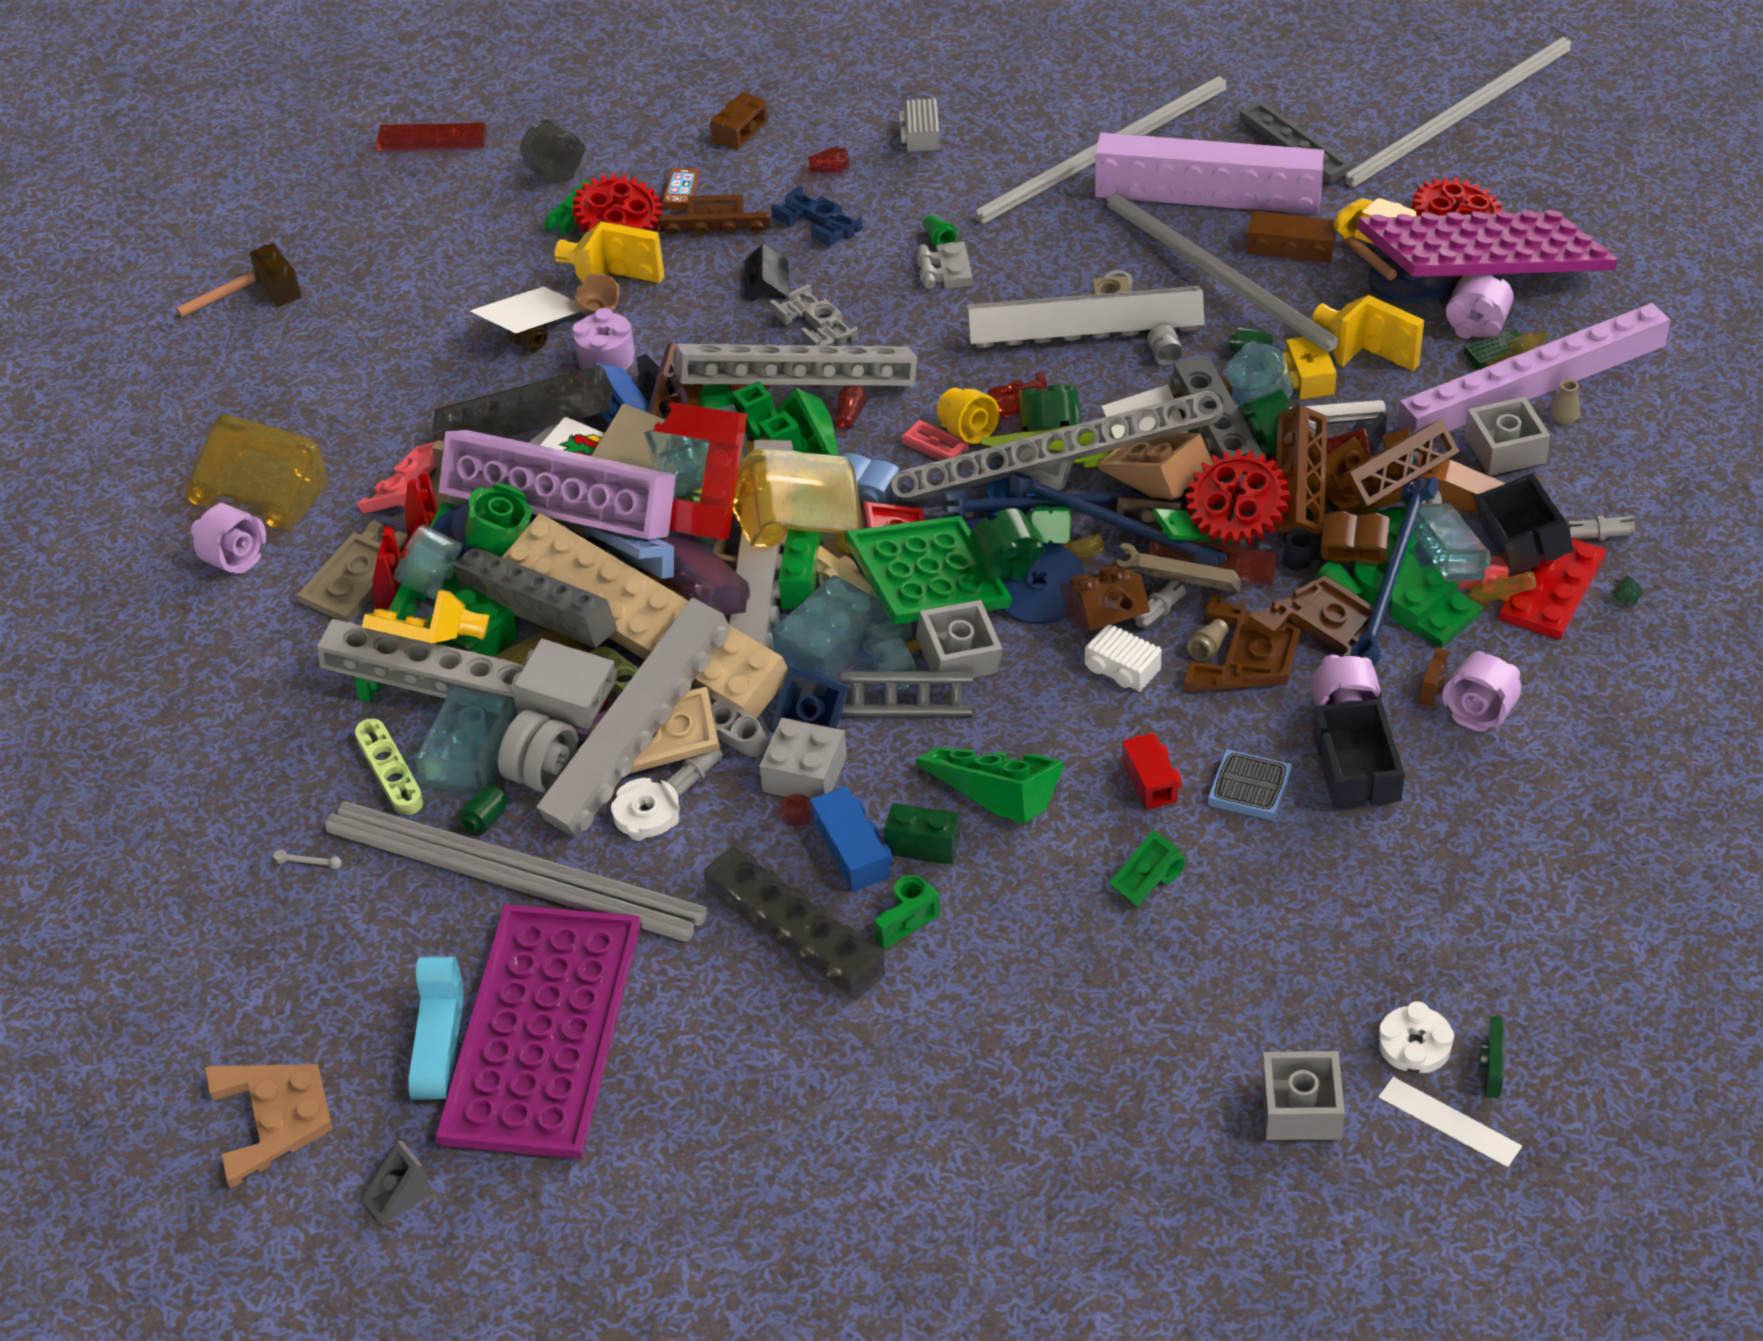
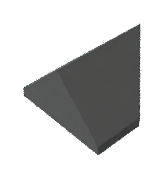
[361,1141,431,1224]

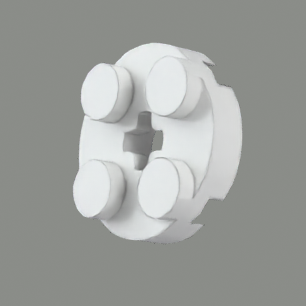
[611,778,680,841]
[1379,1002,1454,1073]

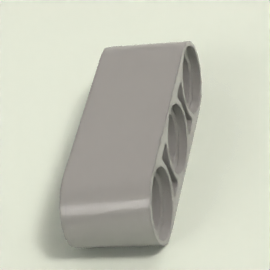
[689,686,769,757]

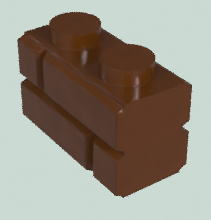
[710,92,768,150]

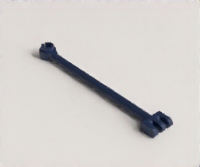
[1007,472,1227,567]
[1351,477,1438,666]
[942,490,1150,521]

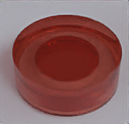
[780,794,812,827]

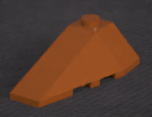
[1413,455,1505,513]

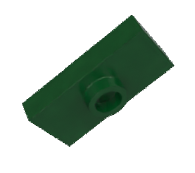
[1479,1016,1505,1098]

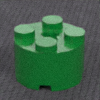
[464,483,532,557]

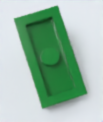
[1109,830,1186,907]
[874,875,941,949]

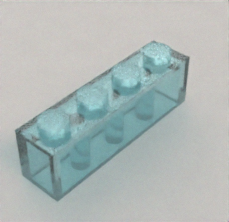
[1413,503,1490,581]

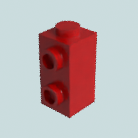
[1122,733,1182,810]

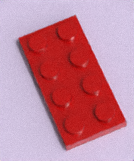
[1499,538,1607,640]

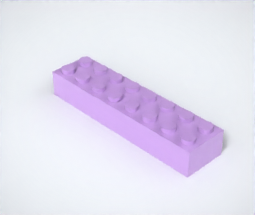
[1095,133,1324,215]
[439,430,676,540]

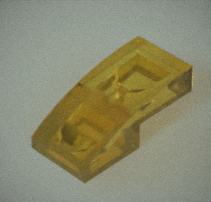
[1485,331,1549,367]

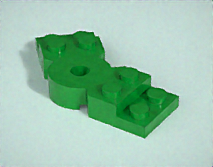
[1350,509,1483,648]

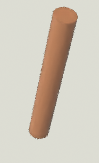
[1342,236,1397,280]
[176,272,256,318]

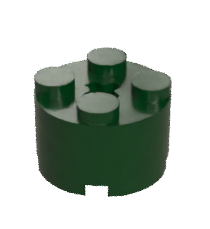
[1018,384,1082,432]
[1238,388,1291,459]
[969,509,1045,580]

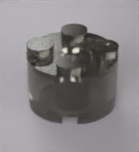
[519,119,586,183]

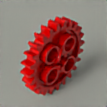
[572,173,663,232]
[1411,177,1504,216]
[1185,449,1290,547]

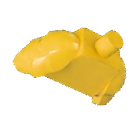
[1333,198,1416,245]

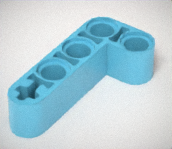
[409,957,464,1100]

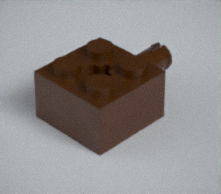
[1060,564,1150,631]

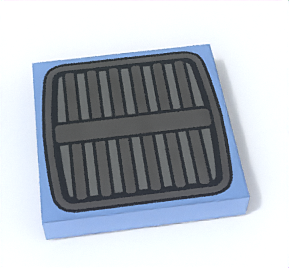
[1208,749,1292,821]

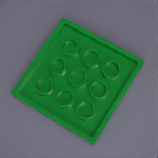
[845,516,1012,625]

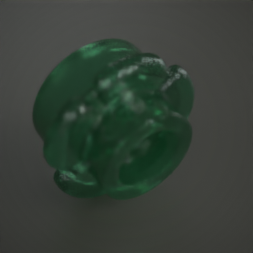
[1612,576,1643,606]

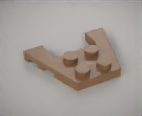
[205,1064,333,1188]

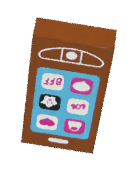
[663,168,700,210]

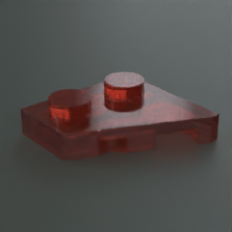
[988,371,1048,417]

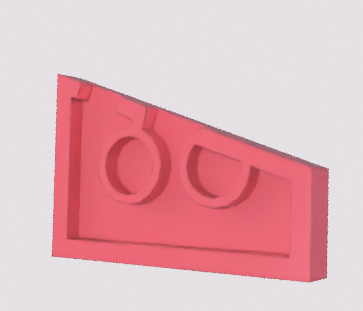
[357,441,437,514]

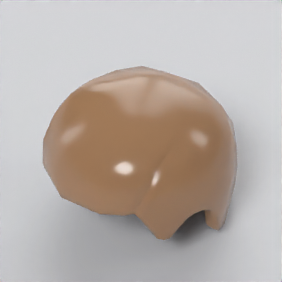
[575,274,620,316]

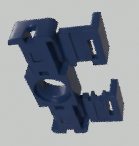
[771,186,863,246]

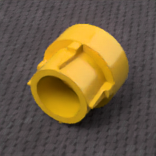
[937,388,999,444]

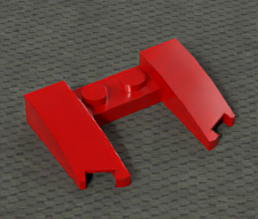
[653,402,747,539]
[373,472,438,610]

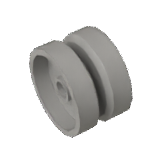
[498,710,578,794]

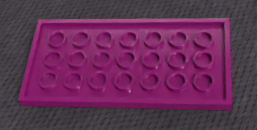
[1357,210,1618,277]
[436,904,642,1159]

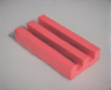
[902,420,969,461]

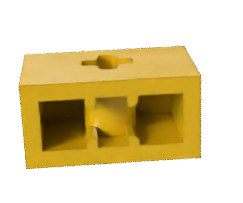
[1281,337,1337,400]

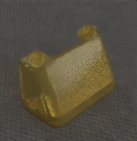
[185,414,329,531]
[733,449,864,554]

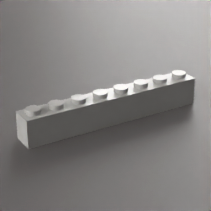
[967,286,1205,348]
[729,440,799,651]
[536,597,731,839]

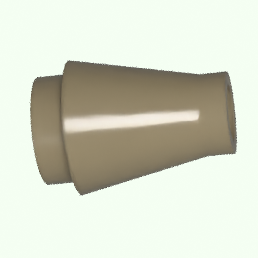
[1550,379,1581,424]
[1187,619,1229,661]

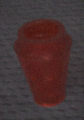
[808,145,850,173]
[835,385,867,430]

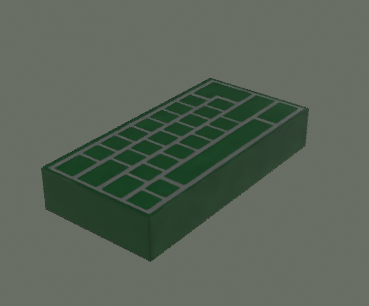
[1464,328,1532,370]

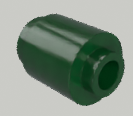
[1229,327,1273,359]
[459,785,508,834]

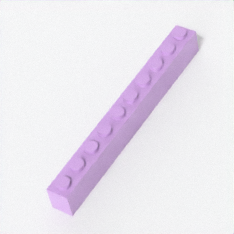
[1397,303,1670,434]

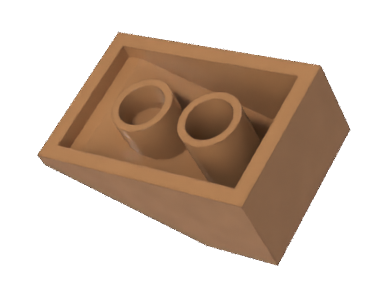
[1097,433,1213,500]

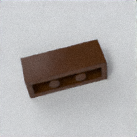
[1246,211,1337,263]

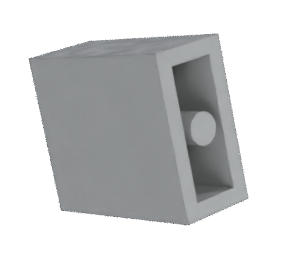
[511,639,615,730]

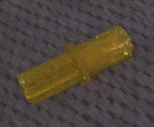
[1061,535,1104,560]
[1470,571,1537,605]

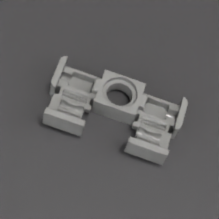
[770,285,858,346]

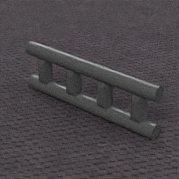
[841,671,973,717]

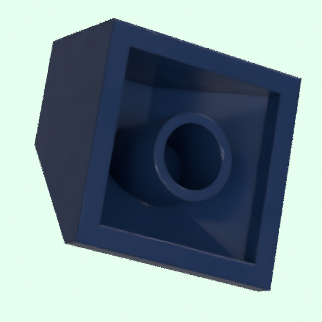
[770,666,850,731]

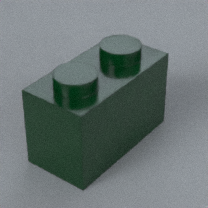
[884,803,960,865]

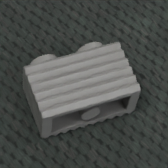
[899,98,940,152]

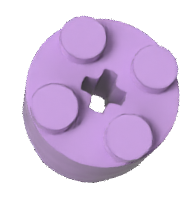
[1446,274,1514,339]
[573,308,635,373]
[191,503,266,574]
[1442,651,1521,732]
[1310,655,1384,706]

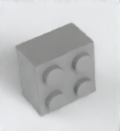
[1464,396,1550,476]
[916,600,1002,685]
[759,718,847,802]
[1261,1051,1345,1140]

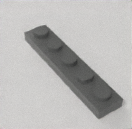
[1239,100,1352,184]

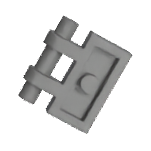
[916,242,973,289]

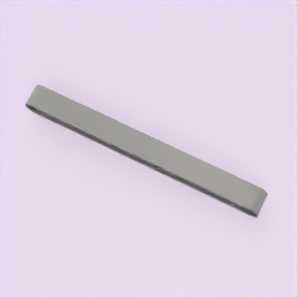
[891,391,1223,502]

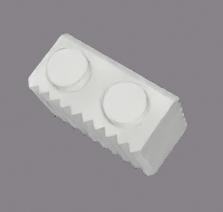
[1085,625,1162,692]

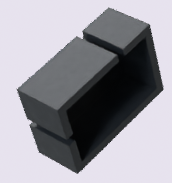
[1473,473,1574,575]
[1312,699,1405,809]

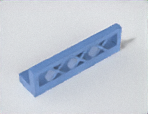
[585,526,674,578]

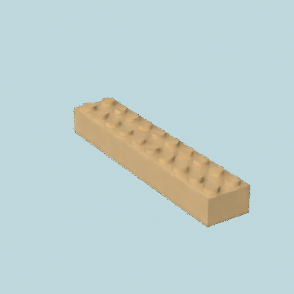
[502,513,788,719]

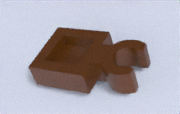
[1420,647,1450,706]

